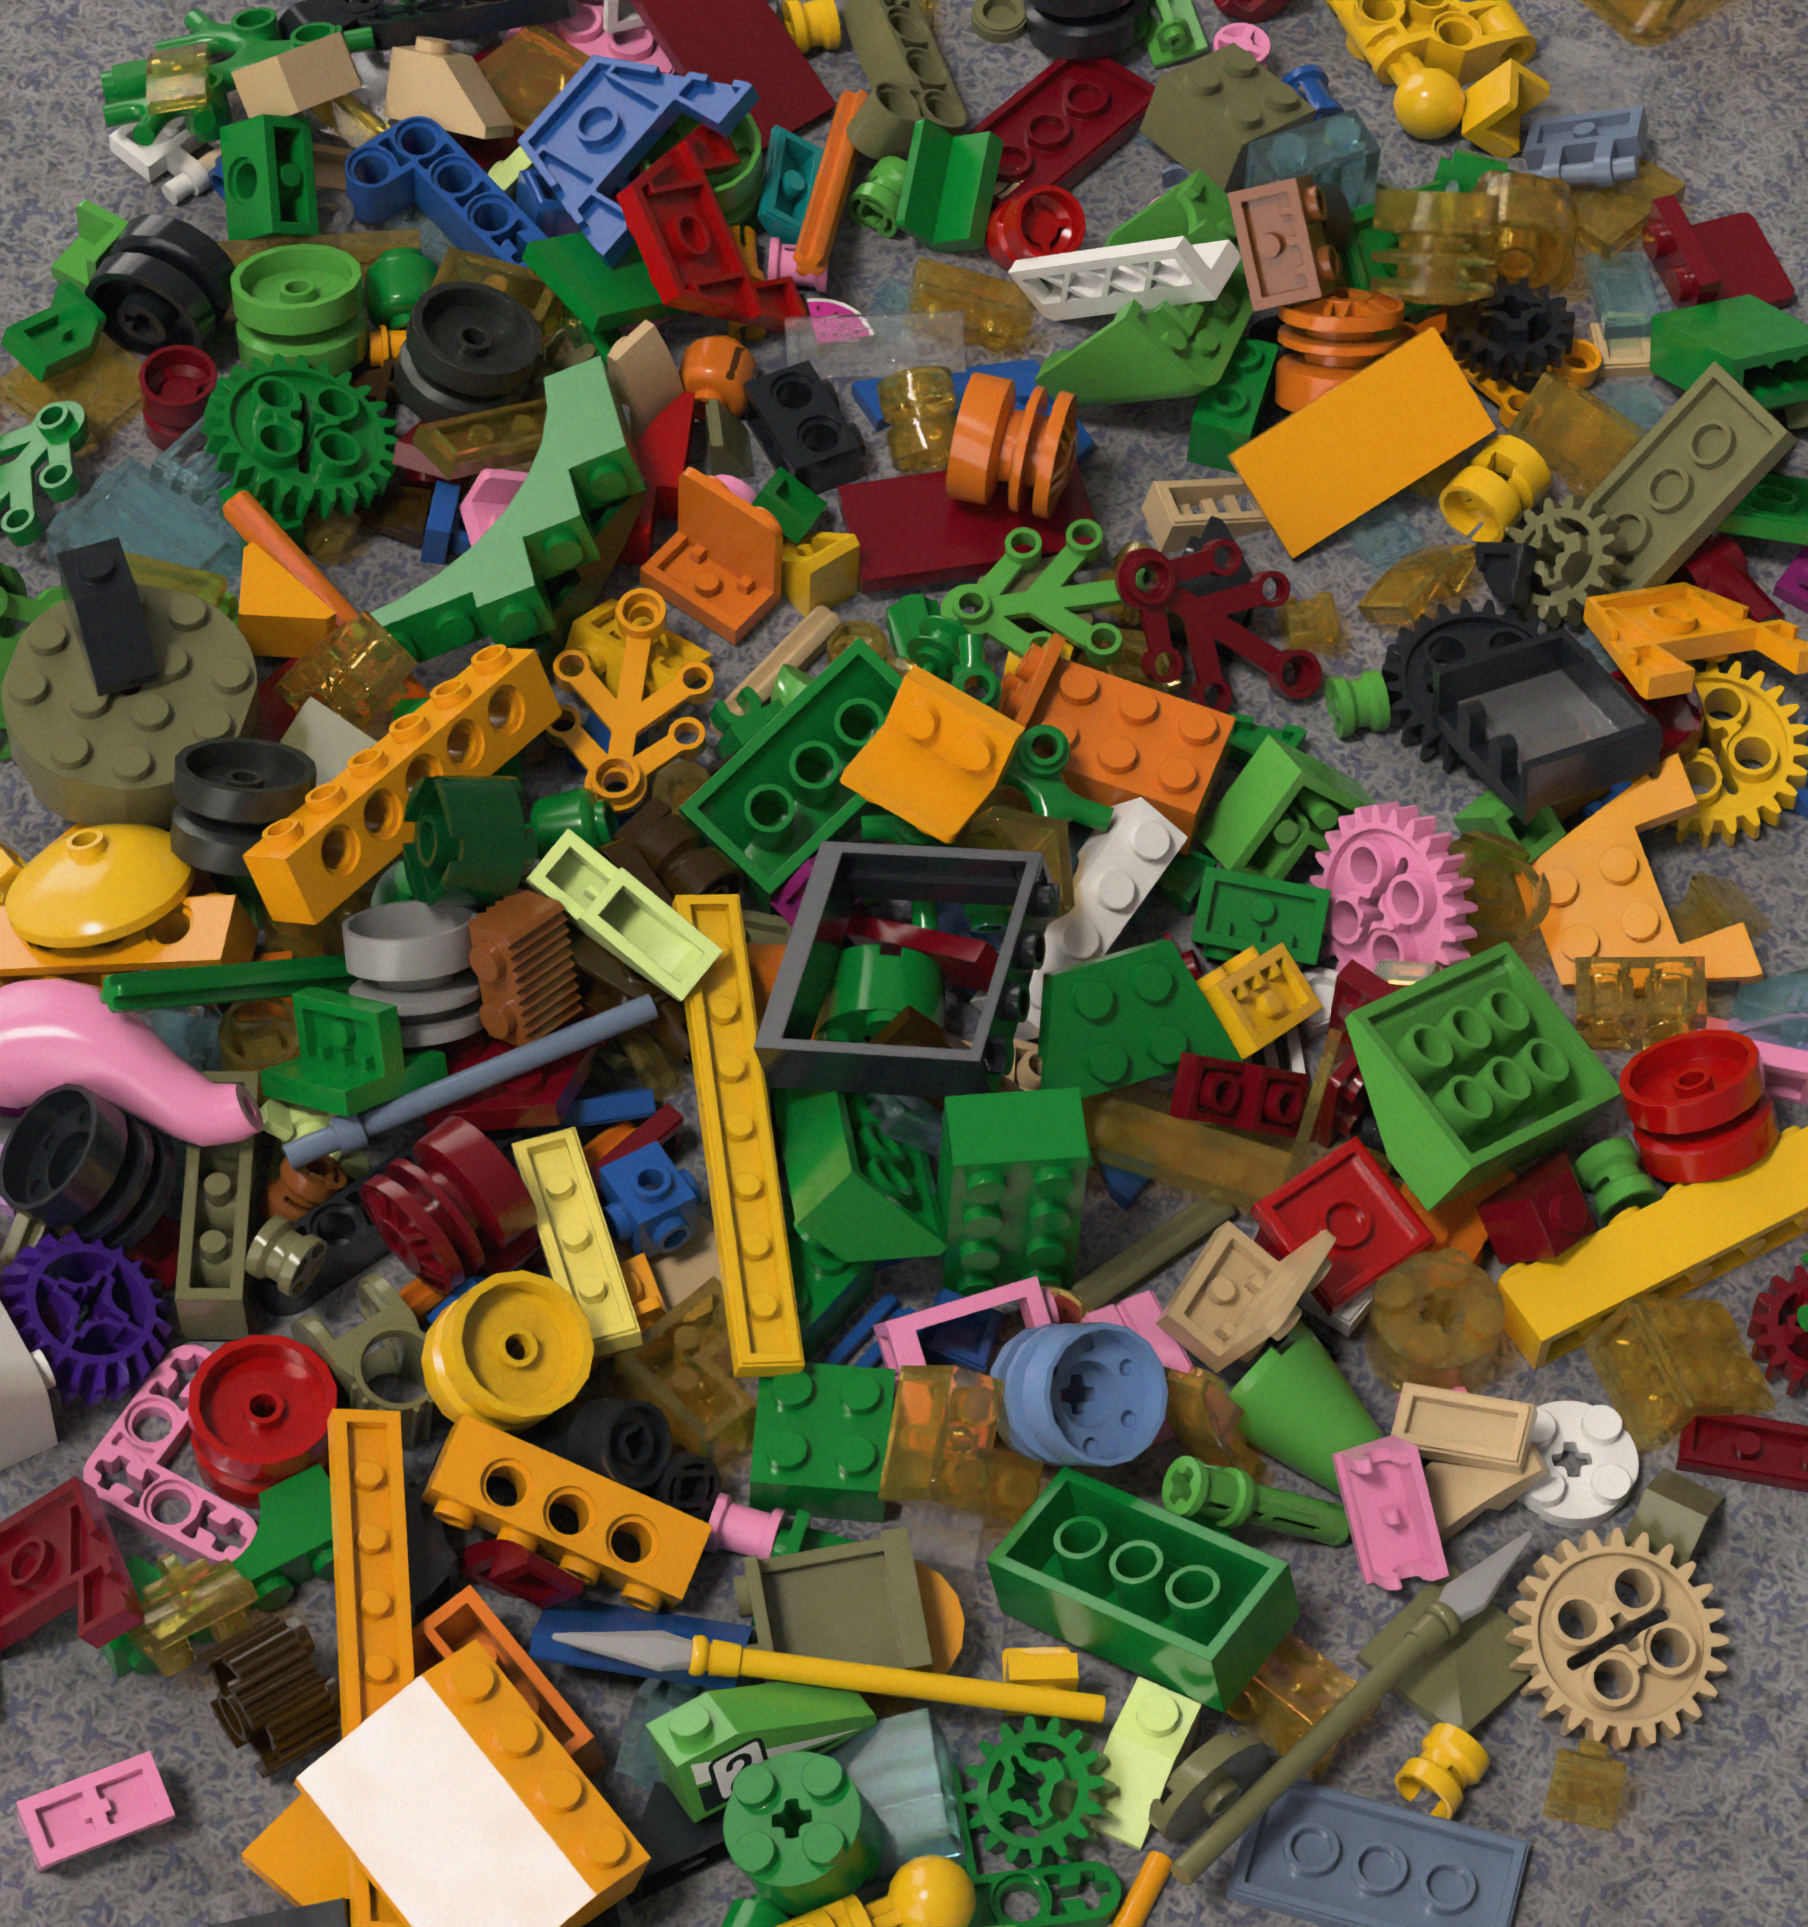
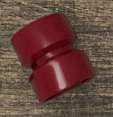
[138,344,218,455]

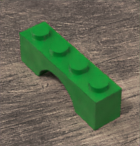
[100,1463,334,1679]

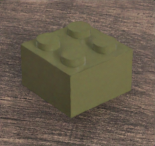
[1139,42,1316,194]

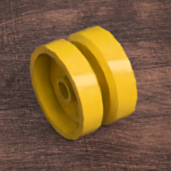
[421,1270,594,1436]

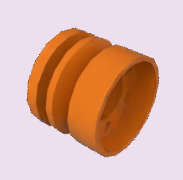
[1275,287,1405,412]
[946,372,1079,519]

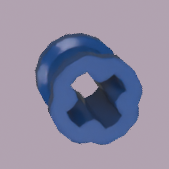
[1281,64,1347,141]

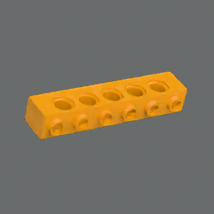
[242,644,563,925]

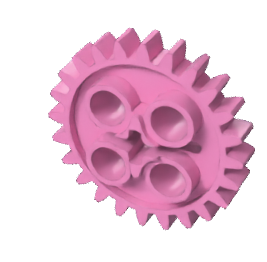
[1310,801,1478,990]

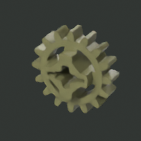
[1507,495,1628,629]

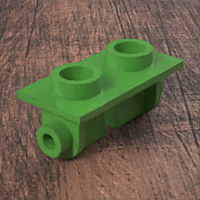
[1143,0,1209,69]

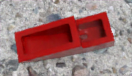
[615,392,695,566]

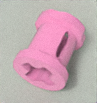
[768,237,829,293]
[704,1493,787,1559]

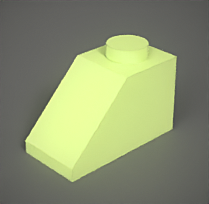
[1090,1676,1202,1851]

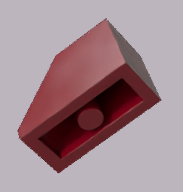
[1476,1148,1596,1265]

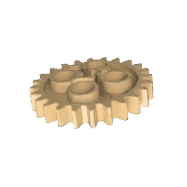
[1505,1528,1729,1752]

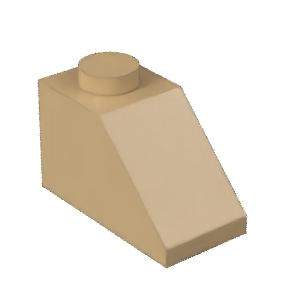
[383,36,515,139]

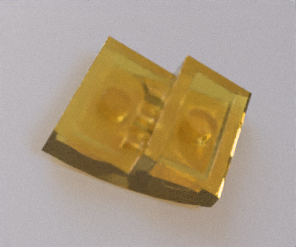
[1518,156,1686,261]

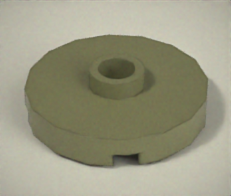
[1148,1725,1270,1842]

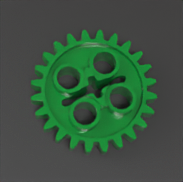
[201,353,399,521]

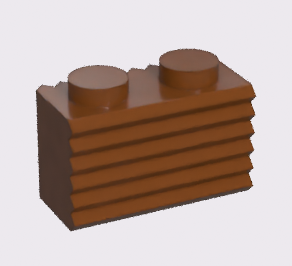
[468,888,583,1047]

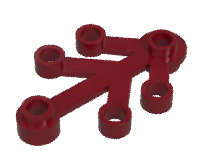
[1114,539,1322,713]

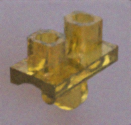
[125,1551,258,1677]

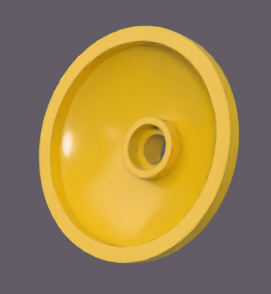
[5,824,197,948]

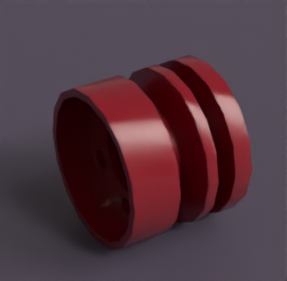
[360,1115,538,1296]

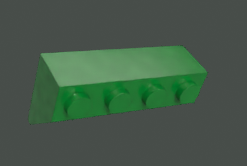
[679,637,903,914]
[771,1039,949,1262]

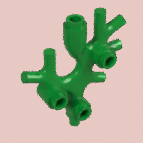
[101,7,376,146]
[861,634,1114,933]

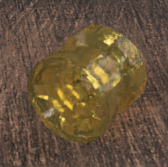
[1277,591,1339,653]

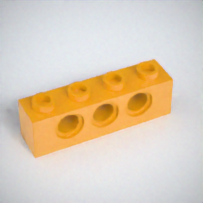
[0,893,259,990]
[420,1414,713,1613]

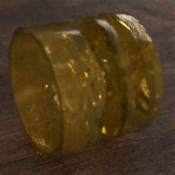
[1369,189,1500,305]

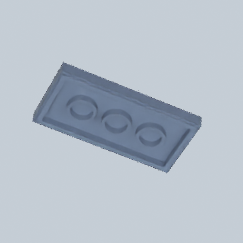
[1226,1769,1530,1927]

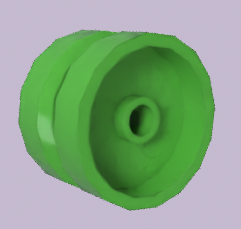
[230,243,369,376]

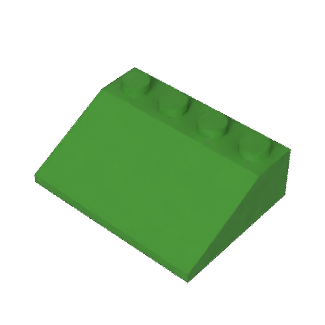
[1344,941,1621,1212]

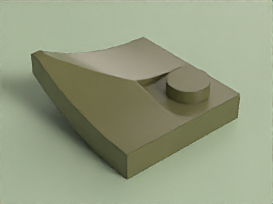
[1356,1563,1532,1735]

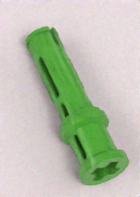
[1162,1456,1350,1547]

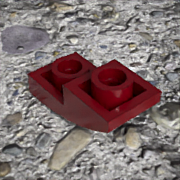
[1169,1051,1309,1138]

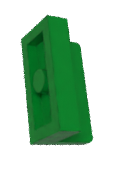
[896,119,1004,253]

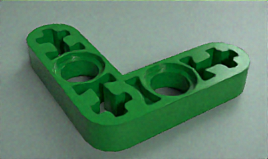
[897,1752,1121,1927]

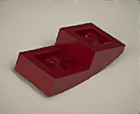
[458,1539,584,1610]

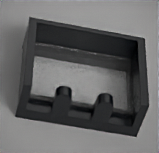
[1432,628,1664,826]

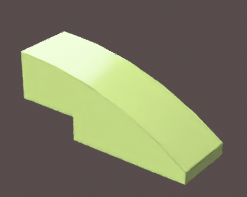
[523,828,723,1002]

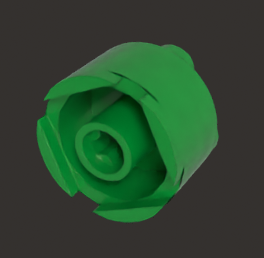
[814,944,946,1044]
[723,1751,884,1916]

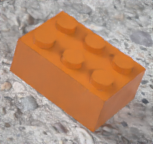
[1010,657,1236,856]

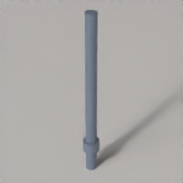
[282,994,658,1170]

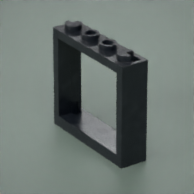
[753,841,1061,1098]

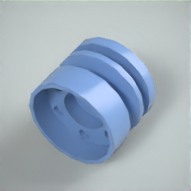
[987,1322,1168,1467]

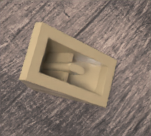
[231,30,363,118]

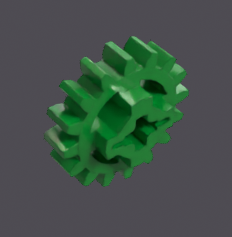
[962,1714,1115,1869]

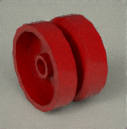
[1619,1029,1780,1183]
[188,1335,338,1509]

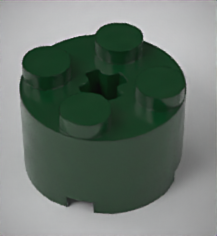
[403,775,537,907]

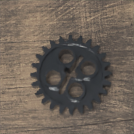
[1381,599,1575,777]

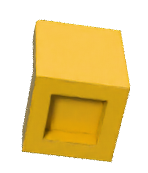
[1461,58,1551,158]

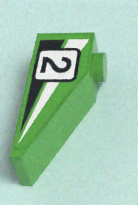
[645,1681,878,1823]

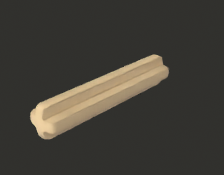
[709,605,842,738]

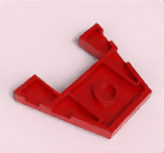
[616,124,812,334]

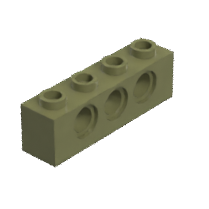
[175,1071,264,1340]

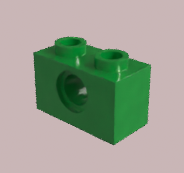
[219,114,320,248]

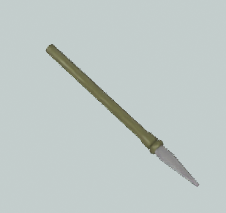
[1170,1531,1533,1886]

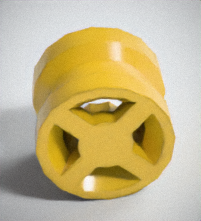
[782,0,841,55]

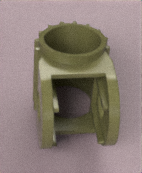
[291,1273,441,1450]

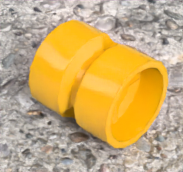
[1439,435,1552,542]

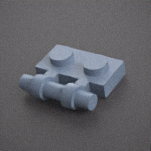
[1521,105,1649,196]

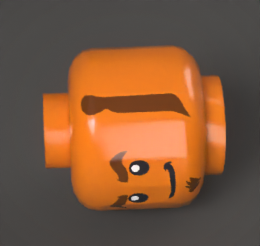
[678,335,758,423]

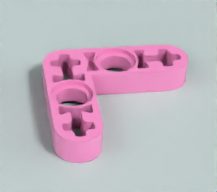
[83,1345,258,1571]

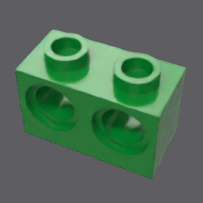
[1187,336,1279,474]

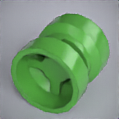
[847,156,907,238]
[1574,1137,1660,1227]

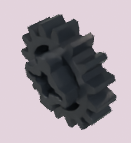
[1445,275,1575,383]

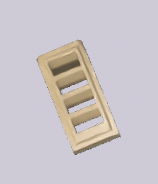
[1142,477,1271,553]

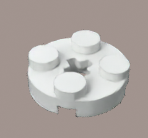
[1516,1401,1639,1528]

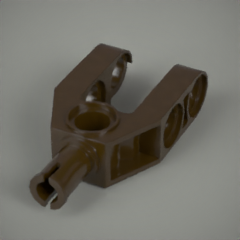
[517,838,692,1069]

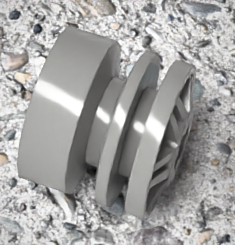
[342,900,484,1048]

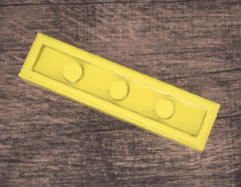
[511,1127,643,1358]

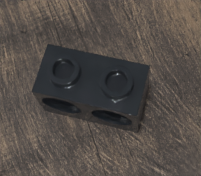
[743,360,865,495]

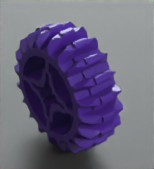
[0,1228,173,1409]

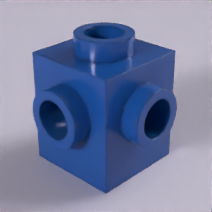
[599,1140,702,1258]

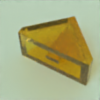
[954,805,1075,923]

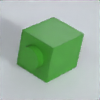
[1452,789,1567,870]

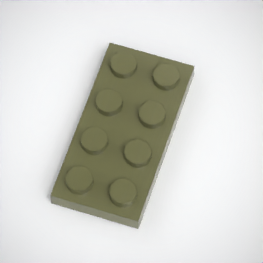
[1573,361,1798,595]

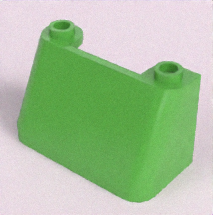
[1034,169,1253,408]

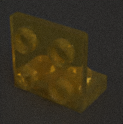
[1582,1298,1775,1453]

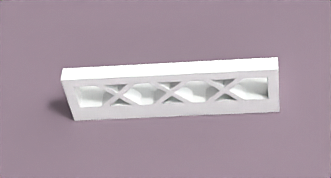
[1008,236,1241,321]

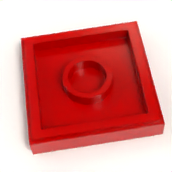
[1249,1135,1436,1316]

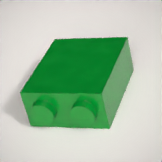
[1649,294,1808,409]

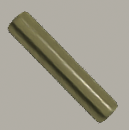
[1071,1190,1236,1314]

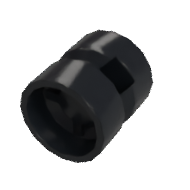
[544,1396,673,1489]

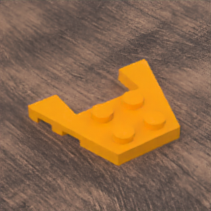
[1583,582,1808,700]
[1519,753,1764,991]

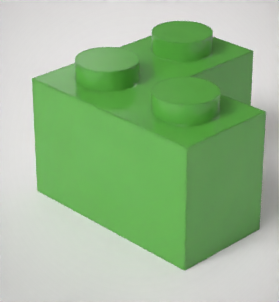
[1196,734,1377,881]

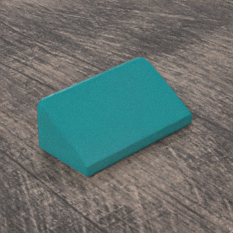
[757,125,824,244]

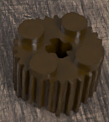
[195,1615,341,1779]

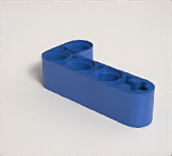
[345,116,553,308]

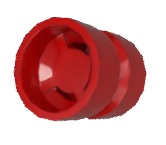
[985,185,1086,271]

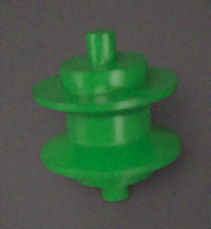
[907,615,970,681]

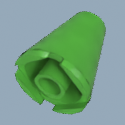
[1211,1320,1385,1497]

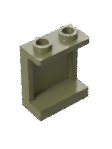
[733,1526,934,1685]

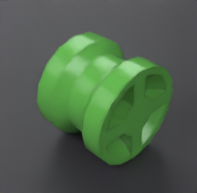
[1325,669,1391,739]

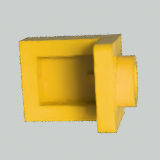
[1001,1646,1079,1717]

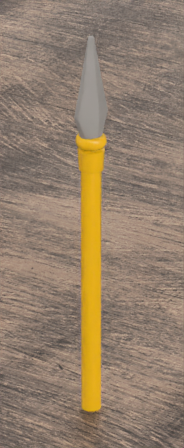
[552,1630,1106,1723]

